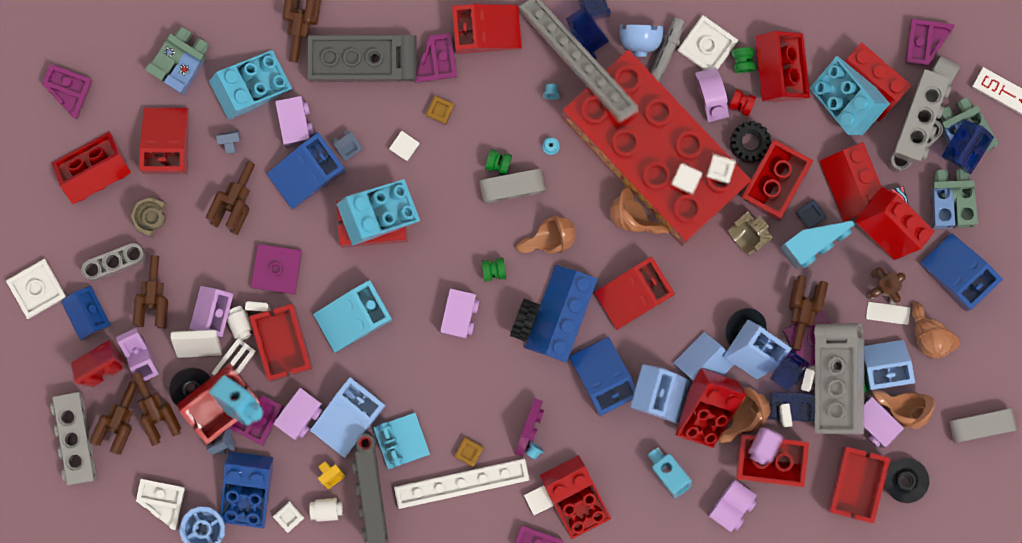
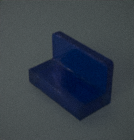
[566,7,609,60]
[942,120,994,174]

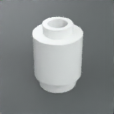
[227,306,253,341]
[310,498,343,522]

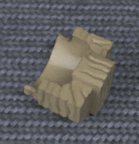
[130,197,167,237]
[727,211,773,256]

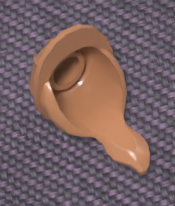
[609,187,669,235]
[515,215,576,254]
[911,302,960,359]
[719,387,771,444]
[871,390,935,429]

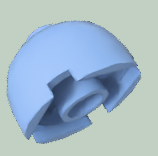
[619,25,663,57]
[180,507,226,543]

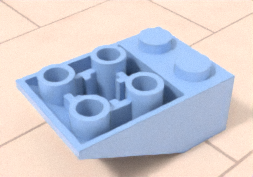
[630,365,692,424]
[310,377,386,458]

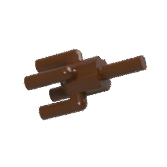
[282,0,321,63]
[205,161,255,235]
[132,255,168,329]
[866,267,906,305]
[788,275,828,351]
[132,371,181,446]
[89,381,137,455]

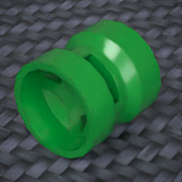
[732,47,756,73]
[485,149,512,175]
[481,257,506,282]

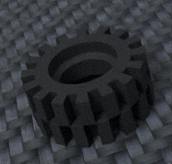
[730,121,771,163]
[510,298,540,342]

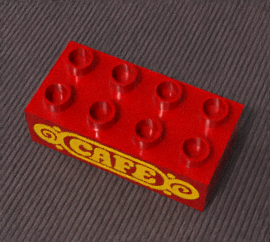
[562,49,752,246]

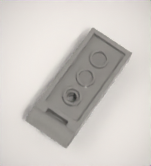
[814,323,864,434]

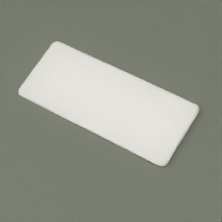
[866,302,910,325]

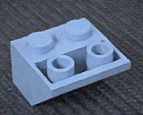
[723,320,791,379]
[864,340,915,390]

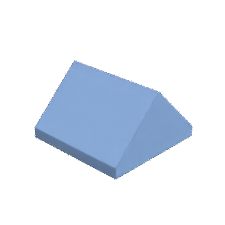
[673,332,734,382]

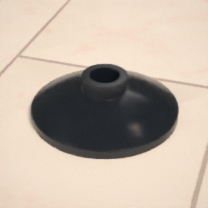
[725,308,767,346]
[169,367,211,407]
[884,458,929,503]

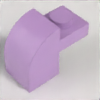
[695,67,729,123]
[116,328,159,381]

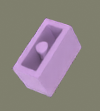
[275,96,314,147]
[189,286,233,337]
[440,289,480,339]
[273,388,323,440]
[864,397,904,448]

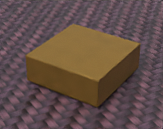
[426,95,455,125]
[454,437,484,467]

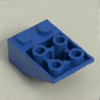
[267,132,346,210]
[920,233,1003,311]
[569,337,636,416]
[220,451,274,529]

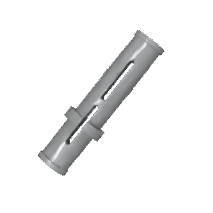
[650,17,686,83]

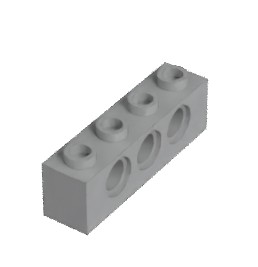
[892,69,952,165]
[50,392,98,485]

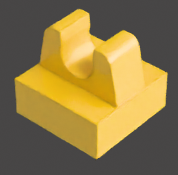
[318,461,346,490]

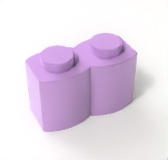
[748,428,783,464]
[708,479,757,532]

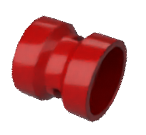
[728,88,757,117]

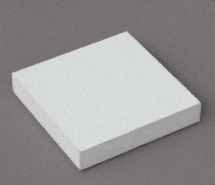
[677,15,738,70]
[6,259,67,319]
[171,330,222,358]

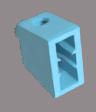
[209,375,263,426]
[648,448,693,499]

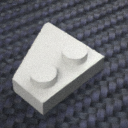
[136,479,186,530]

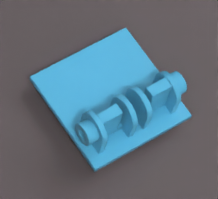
[373,413,430,469]

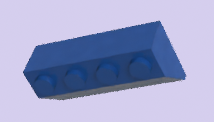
[525,265,597,363]

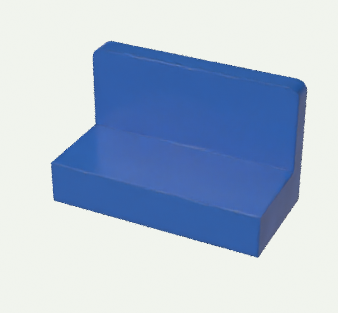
[62,286,111,340]

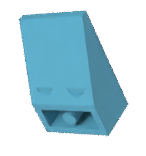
[209,50,292,120]
[810,56,890,135]
[337,179,420,246]
[780,221,855,269]
[313,280,393,353]

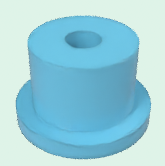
[543,84,560,100]
[542,137,560,155]
[525,441,544,459]

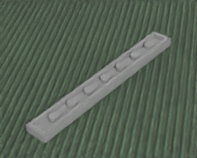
[518,0,638,122]

